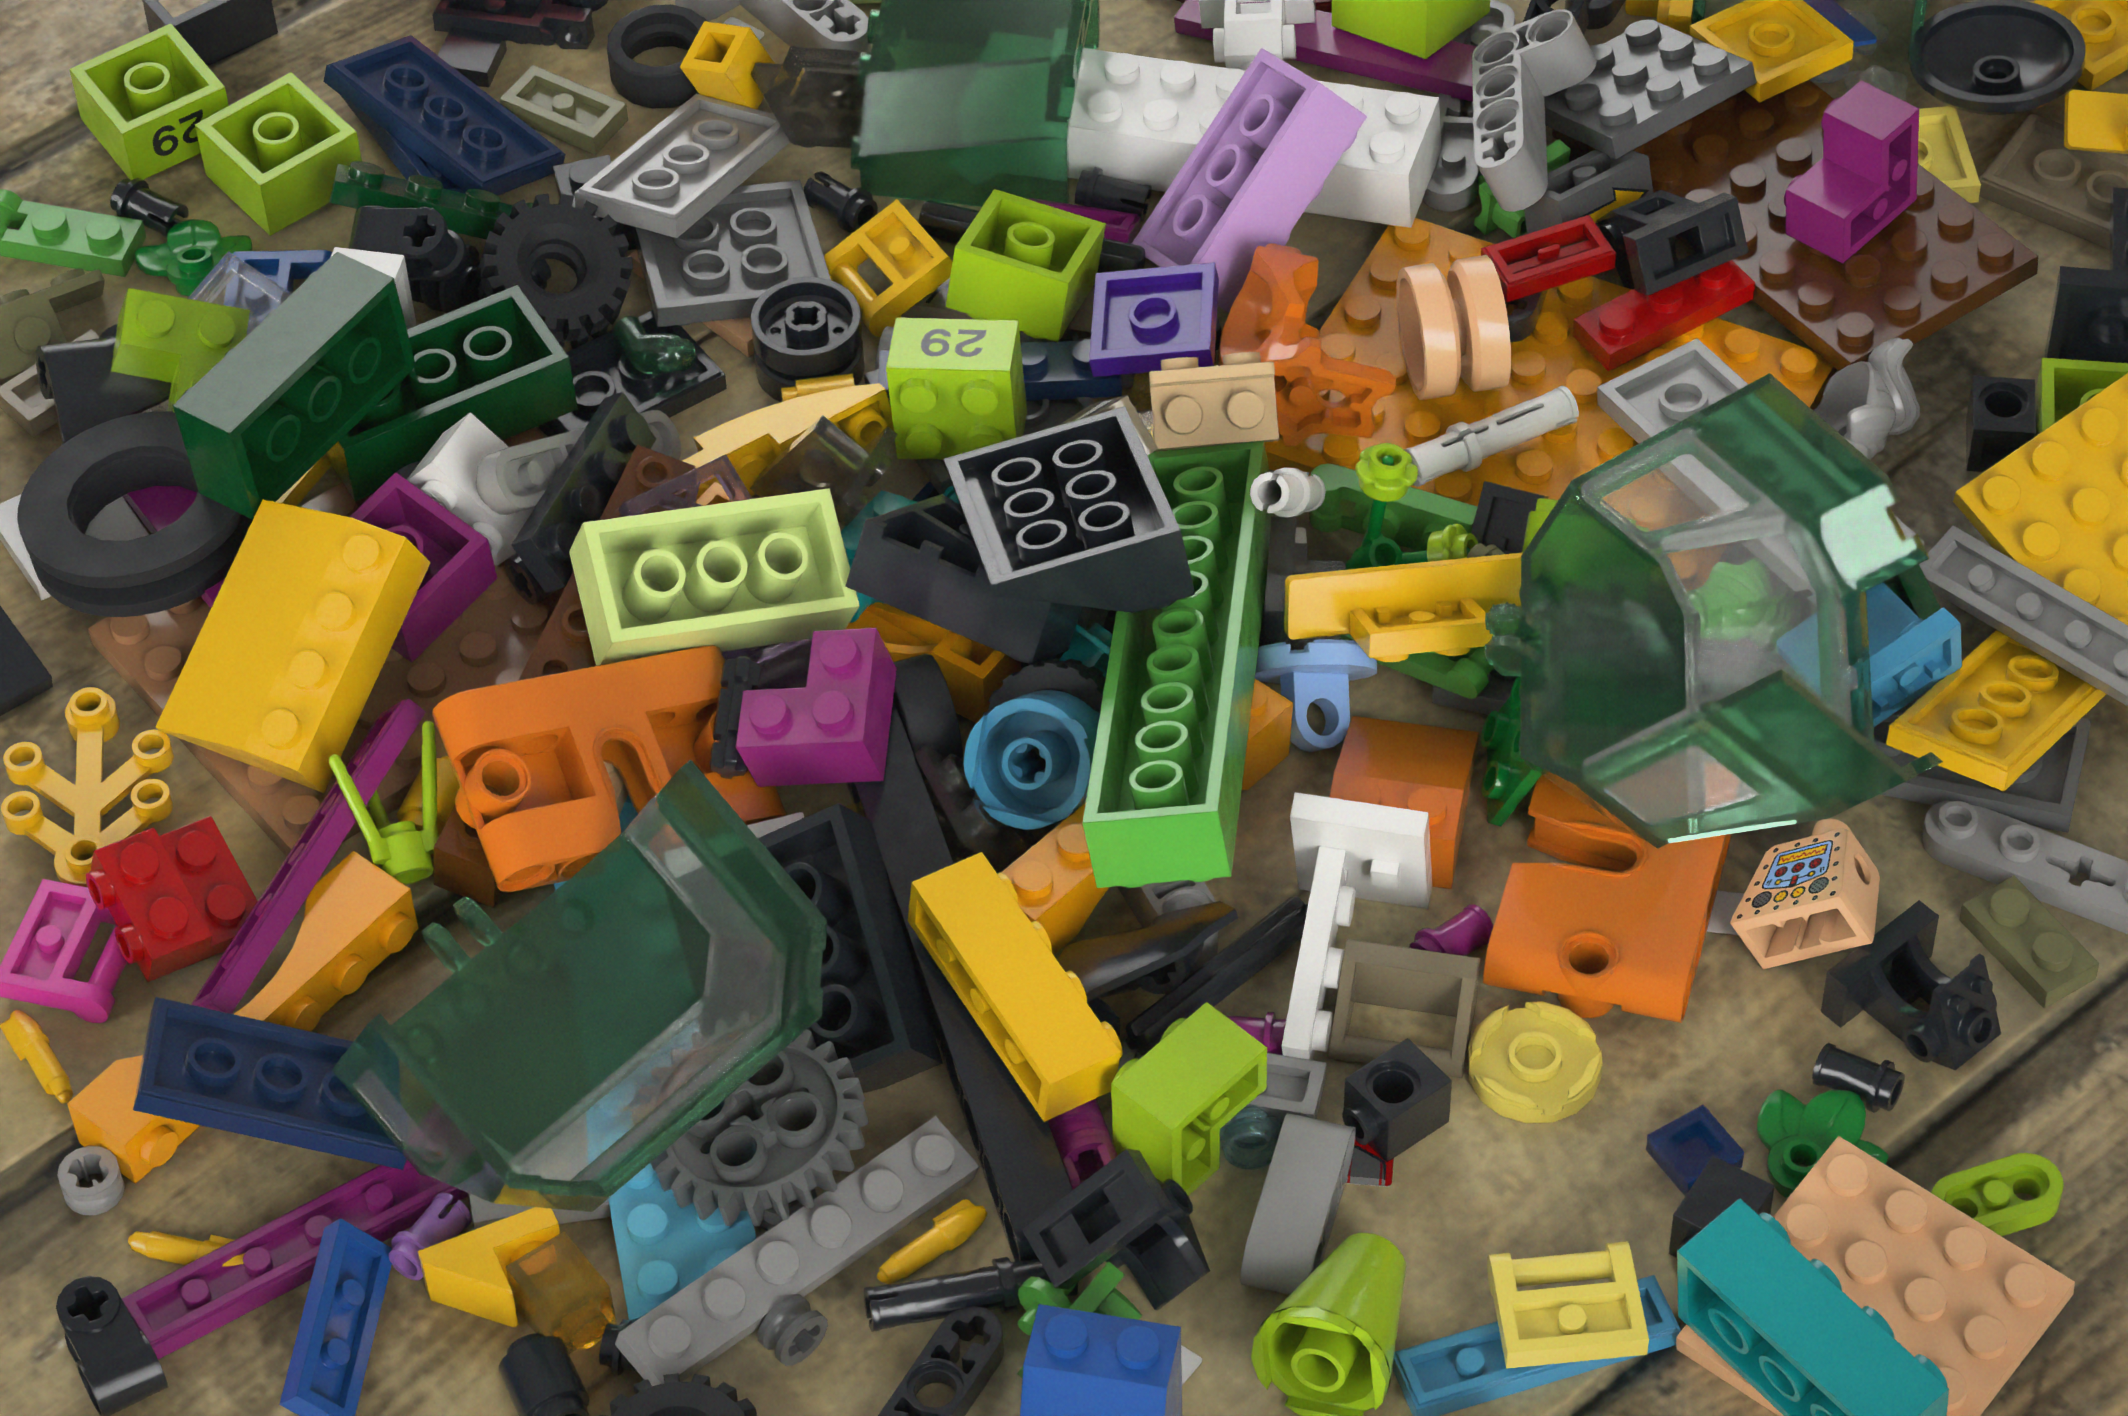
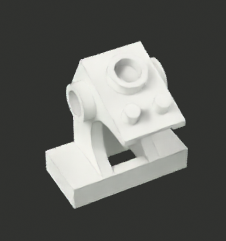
[1199,0,1315,71]

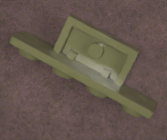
[0,269,105,386]

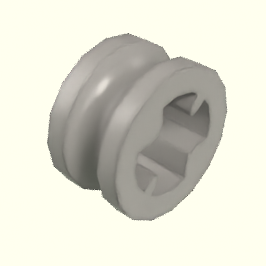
[57,1146,125,1215]

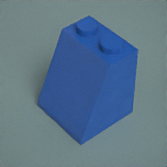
[1020,1304,1182,1416]

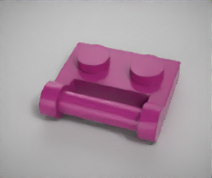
[0,879,127,1023]

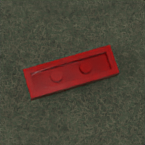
[1572,260,1755,372]

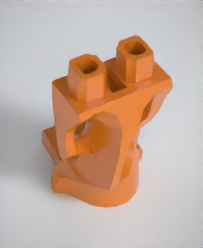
[1218,243,1396,447]

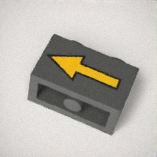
[1524,149,1653,249]

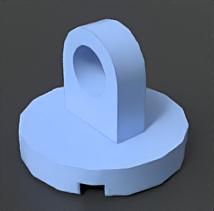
[1255,639,1377,752]

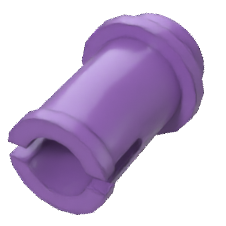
[389,1192,472,1281]

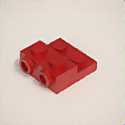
[86,816,258,982]

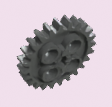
[643,1024,869,1226]

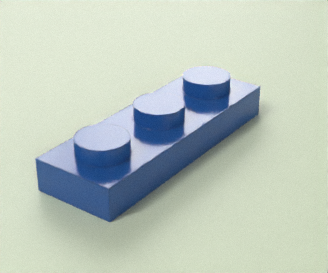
[279,1218,392,1416]

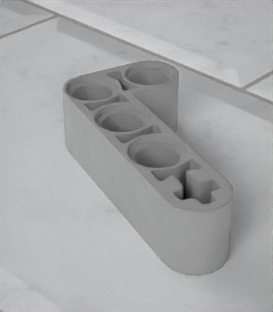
[675,0,873,84]
[1472,9,1597,212]

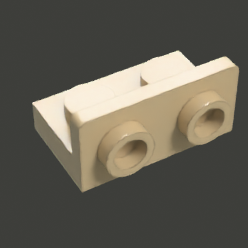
[1149,352,1279,451]

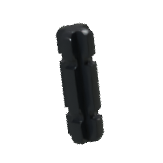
[709,655,761,779]

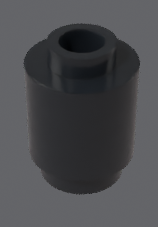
[498,1333,590,1416]

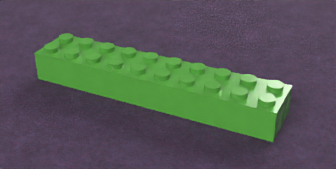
[1082,441,1274,888]

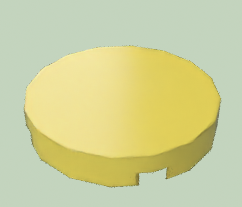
[1467,1001,1603,1123]

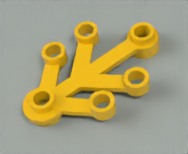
[1,687,174,887]

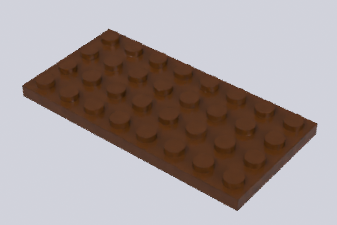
[1552,80,2038,371]

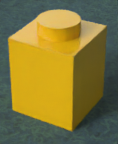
[680,21,779,110]

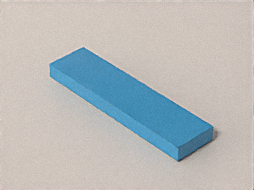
[1392,1275,1681,1416]

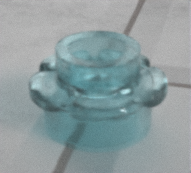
[1220,1107,1282,1170]

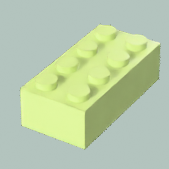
[569,488,860,666]

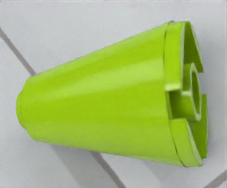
[1251,1233,1406,1416]

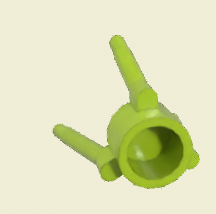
[329,721,439,885]

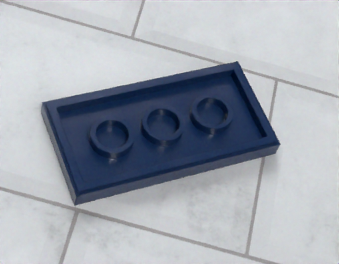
[323,35,566,196]
[133,997,421,1170]

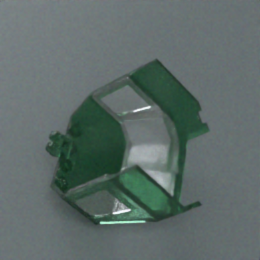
[1485,373,1943,849]
[332,760,827,1212]

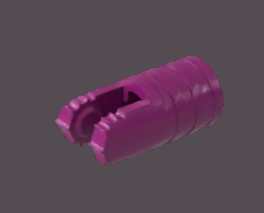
[1048,1098,1118,1190]

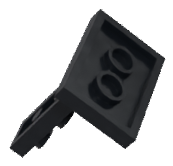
[2045,187,2128,362]

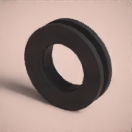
[17,411,253,617]

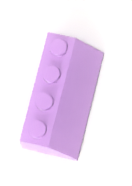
[1132,48,1367,313]

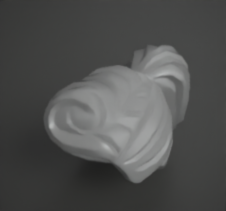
[1805,338,1920,469]

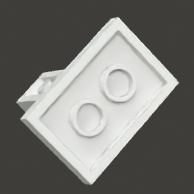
[1281,792,1432,1060]

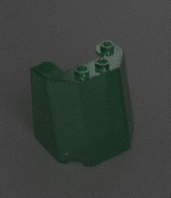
[850,0,1100,207]

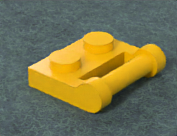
[824,199,952,338]

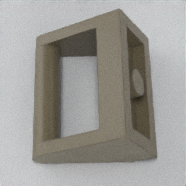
[1328,939,1480,1078]

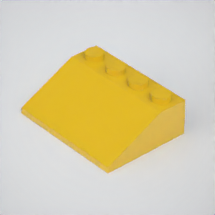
[155,499,431,793]

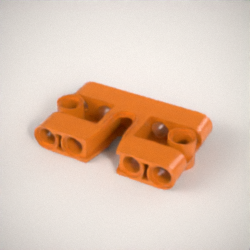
[432,645,787,892]
[1483,731,1746,1023]

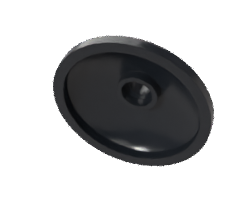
[1909,0,2086,115]

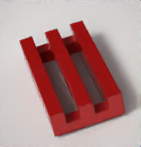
[1481,215,1616,302]

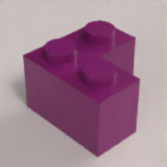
[1784,80,1919,263]
[736,628,897,787]

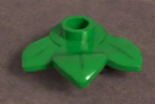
[134,219,253,297]
[1757,1089,1889,1199]

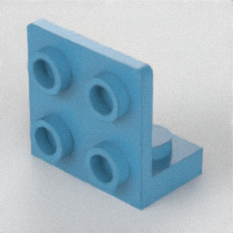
[1782,581,1962,736]

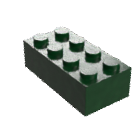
[172,252,416,520]
[325,285,578,501]

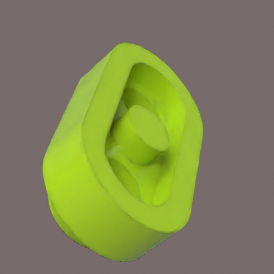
[1931,1153,2064,1236]

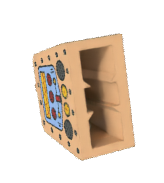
[1730,819,1880,969]

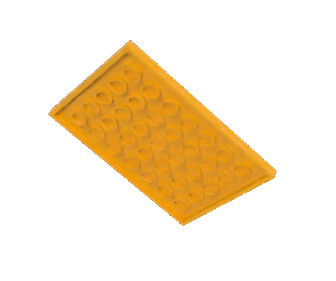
[1264,218,1836,612]

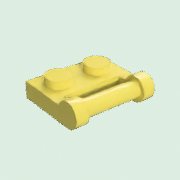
[1487,1241,1649,1369]

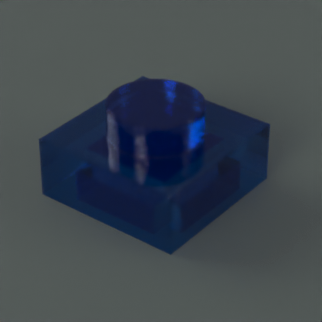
[1646,1104,1744,1196]

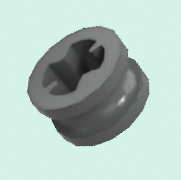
[757,1294,828,1366]

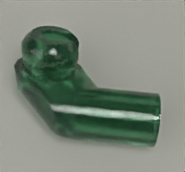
[613,316,696,374]

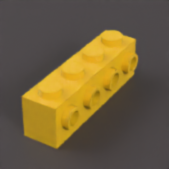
[908,852,1123,1122]

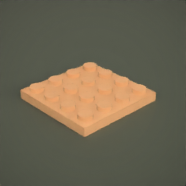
[1676,1136,2075,1416]

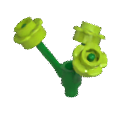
[1345,443,1478,570]

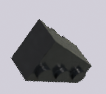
[845,494,1082,665]

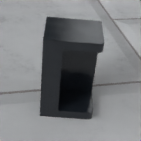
[142,0,278,66]

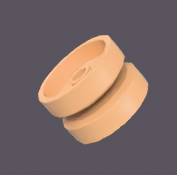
[1397,255,1511,400]

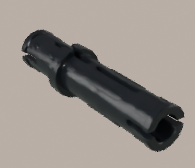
[864,1257,1078,1332]

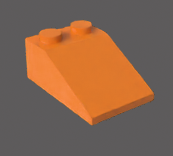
[1329,716,1479,889]

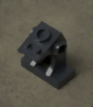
[1597,190,1749,296]
[1821,900,2001,1071]
[1022,1149,1210,1310]

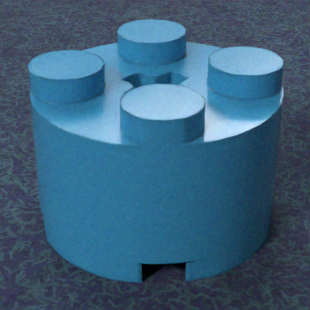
[964,690,1100,829]

